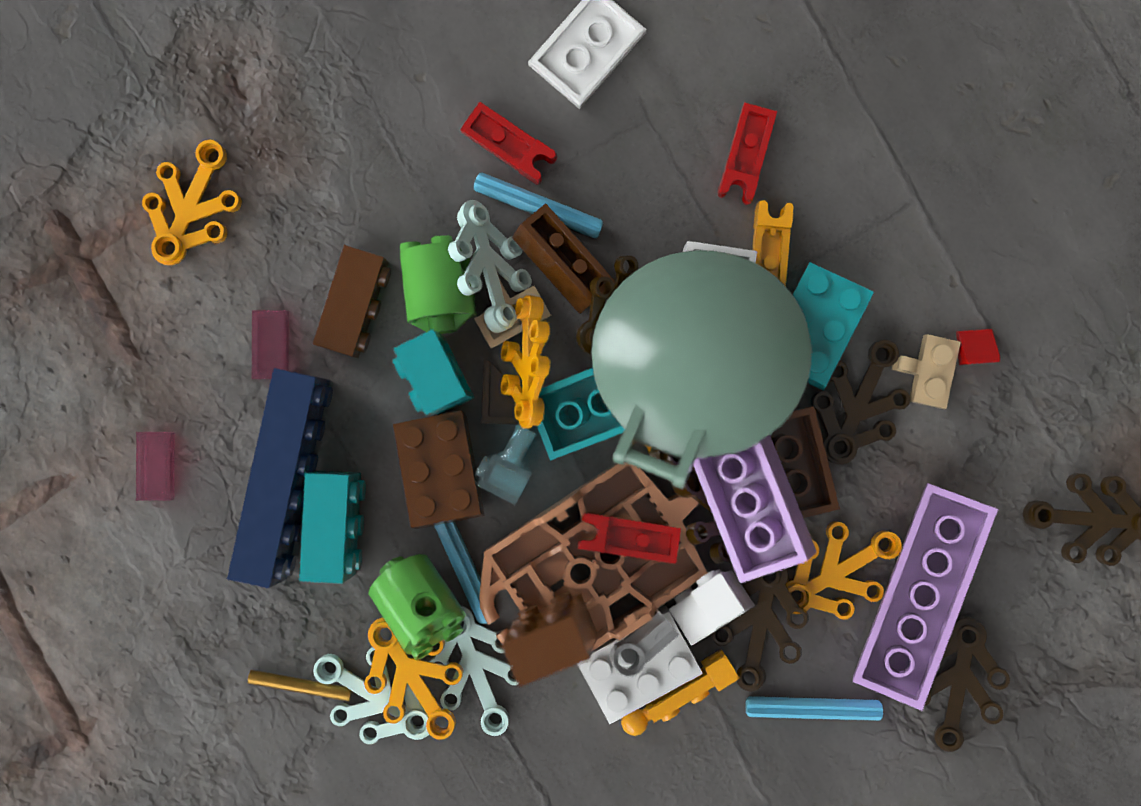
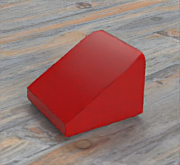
[956,329,1000,365]

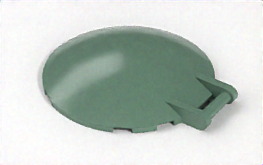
[592,250,812,489]

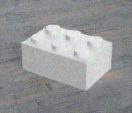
[577,605,703,724]

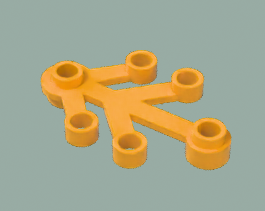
[142,140,242,266]
[500,295,550,429]
[781,521,902,620]
[364,617,463,740]

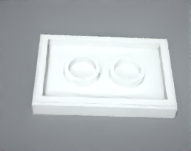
[528,0,647,109]

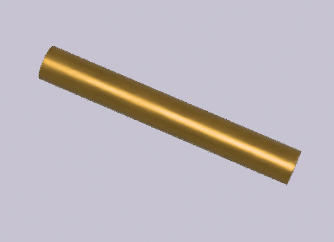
[248,670,352,701]

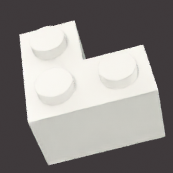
[669,569,755,646]

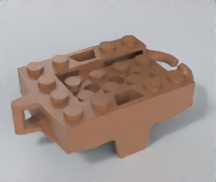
[479,463,707,650]

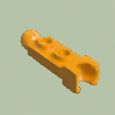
[752,200,794,286]
[621,649,739,736]

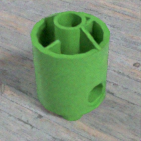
[400,235,477,334]
[368,554,466,660]

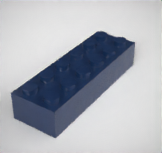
[227,368,333,588]

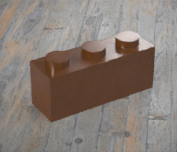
[512,203,615,314]
[313,245,391,359]

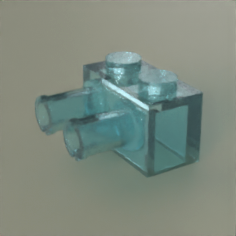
[475,424,537,505]

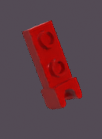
[460,101,558,185]
[717,102,777,205]
[577,513,681,564]

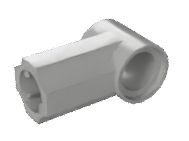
[610,610,679,677]

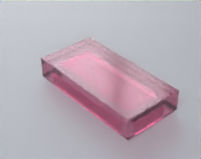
[252,310,289,379]
[136,432,175,501]

